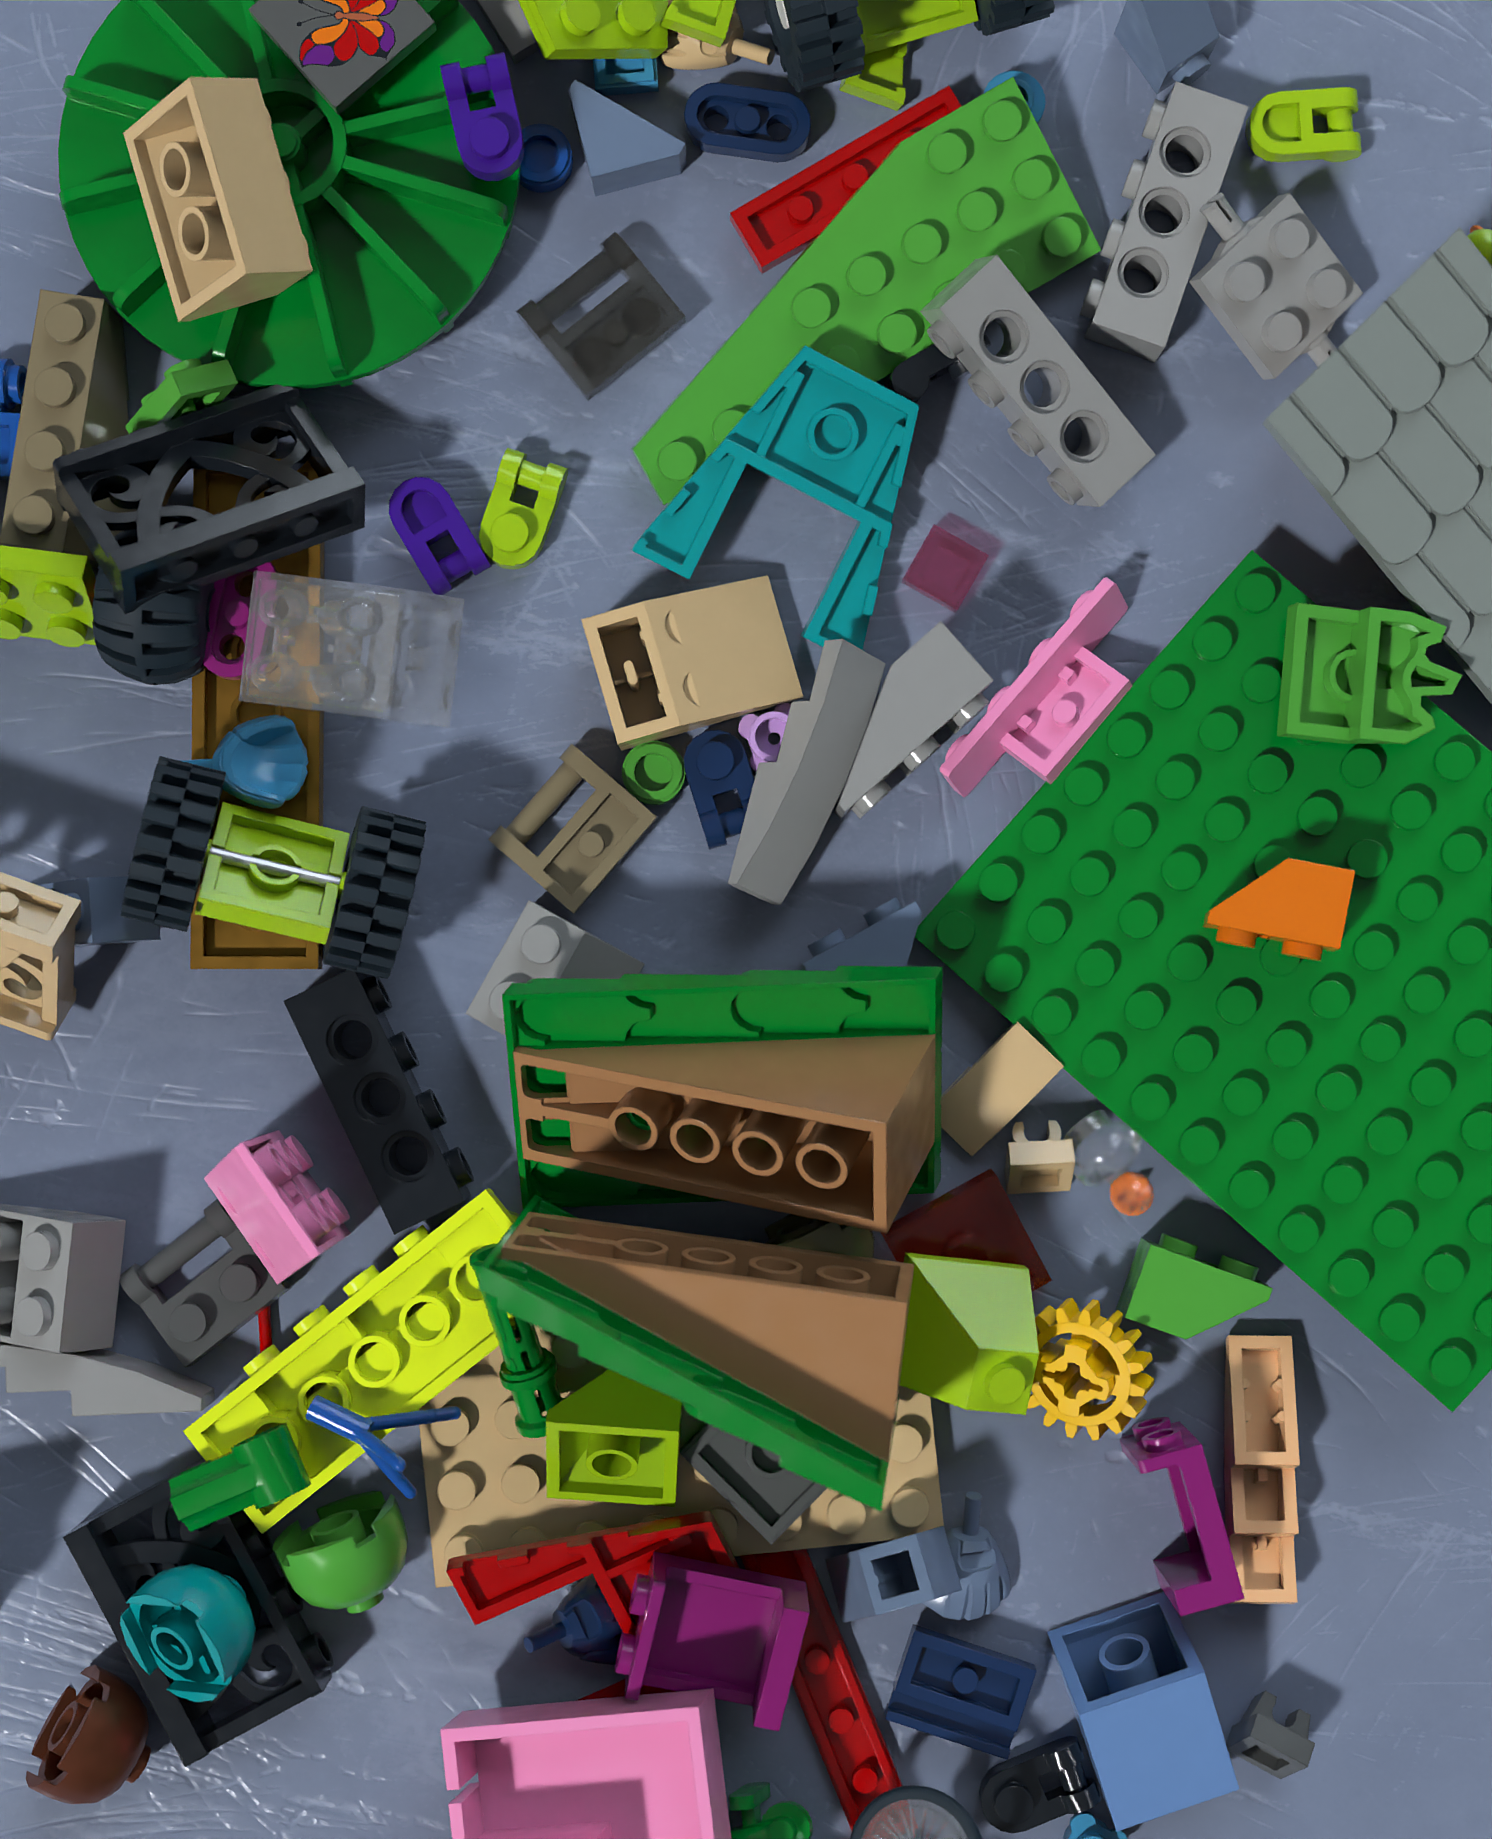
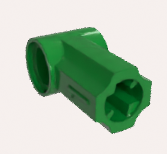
[168,1423,311,1532]

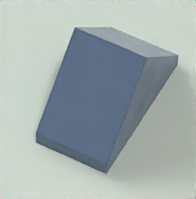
[568,80,687,197]

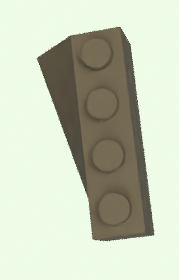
[0,289,138,568]

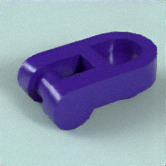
[440,52,524,181]
[389,477,491,598]

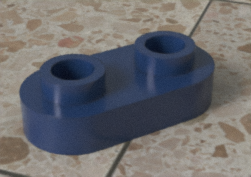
[684,83,811,163]

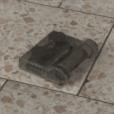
[516,232,686,401]

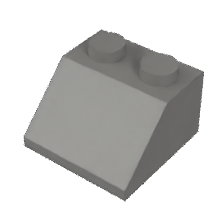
[465,900,645,1036]

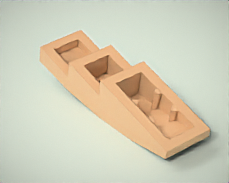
[1224,1335,1300,1604]

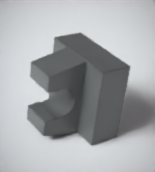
[1226,1691,1315,1779]

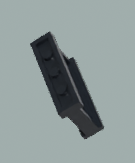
[53,384,365,614]
[63,1458,334,1767]

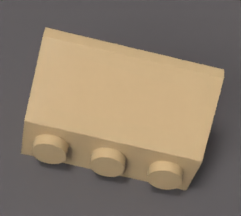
[123,77,313,322]

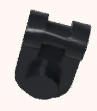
[884,332,991,403]
[979,1736,1101,1834]

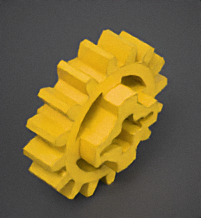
[1027,1298,1154,1441]

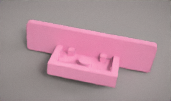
[940,577,1133,797]

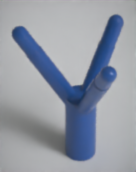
[306,1395,461,1499]

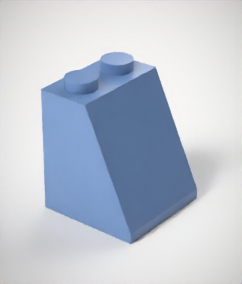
[1047,1592,1239,1831]

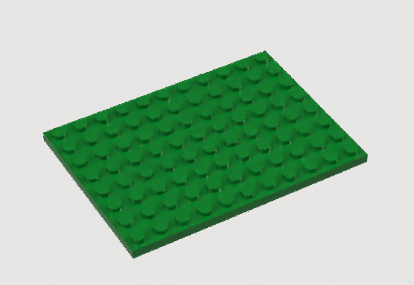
[915,550,1492,1413]

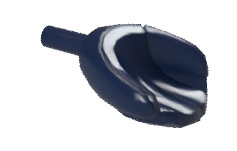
[523,1574,623,1665]

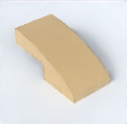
[941,1022,1064,1156]

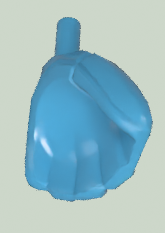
[179,715,308,809]

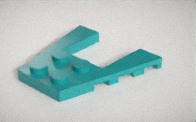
[631,345,920,651]

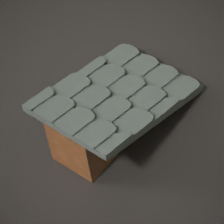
[1263,227,1492,704]

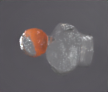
[1064,1110,1154,1216]

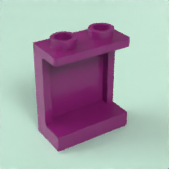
[1120,1417,1245,1616]
[615,1551,810,1731]

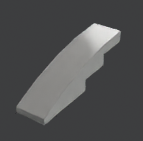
[728,639,886,905]
[0,1342,215,1416]

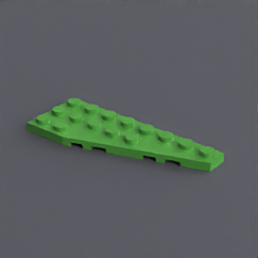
[631,77,1101,505]

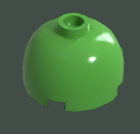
[272,1491,408,1614]

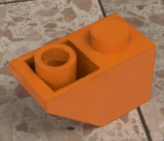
[1203,858,1355,961]

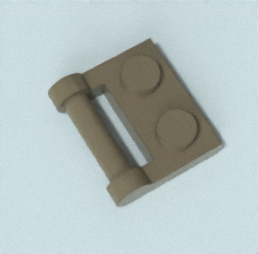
[488,743,658,914]

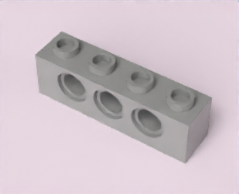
[1079,81,1249,363]
[920,255,1156,507]

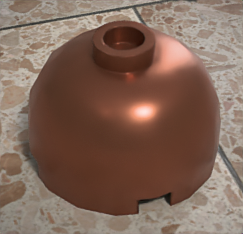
[26,1665,151,1805]

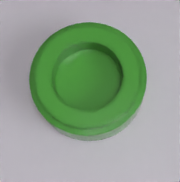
[622,741,686,805]

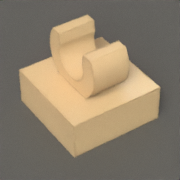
[1004,1120,1075,1194]

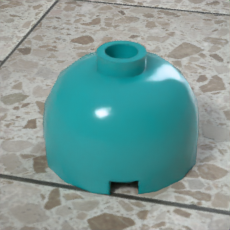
[120,1564,256,1702]

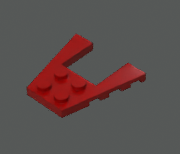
[446,1510,740,1701]

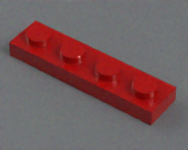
[730,86,961,274]

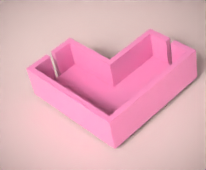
[440,1688,732,1839]

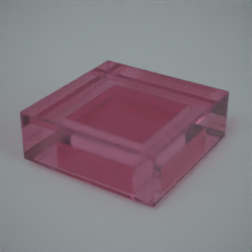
[901,524,989,613]

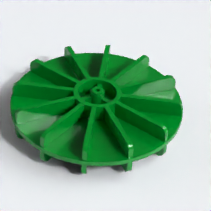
[58,0,521,389]

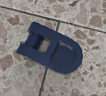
[684,730,754,850]

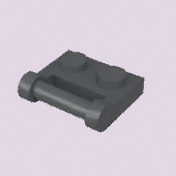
[119,1199,292,1367]

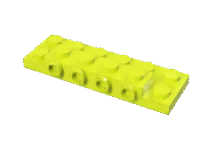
[183,1187,515,1534]

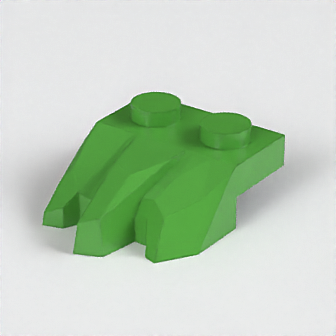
[1277,603,1462,744]

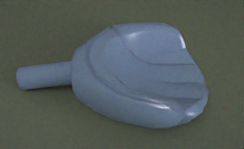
[922,1491,1011,1621]

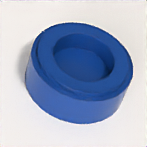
[519,124,573,193]

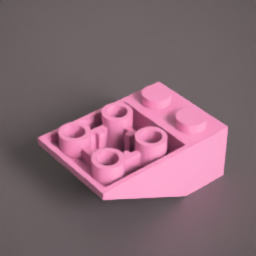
[204,1130,351,1285]

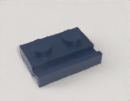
[884,1624,1037,1760]

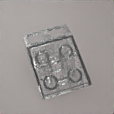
[239,571,465,728]

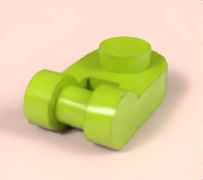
[1245,87,1362,162]
[479,448,568,570]

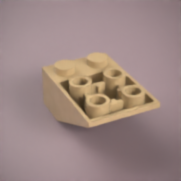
[581,575,804,751]

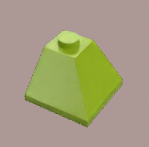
[900,1253,1039,1415]
[546,1369,683,1507]

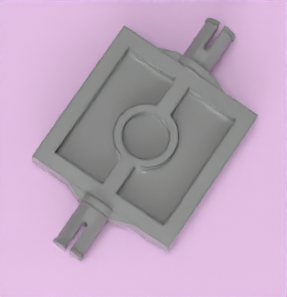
[1189,193,1363,380]

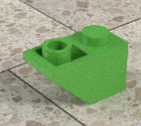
[1116,1233,1273,1340]

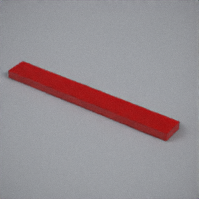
[740,1549,919,1839]

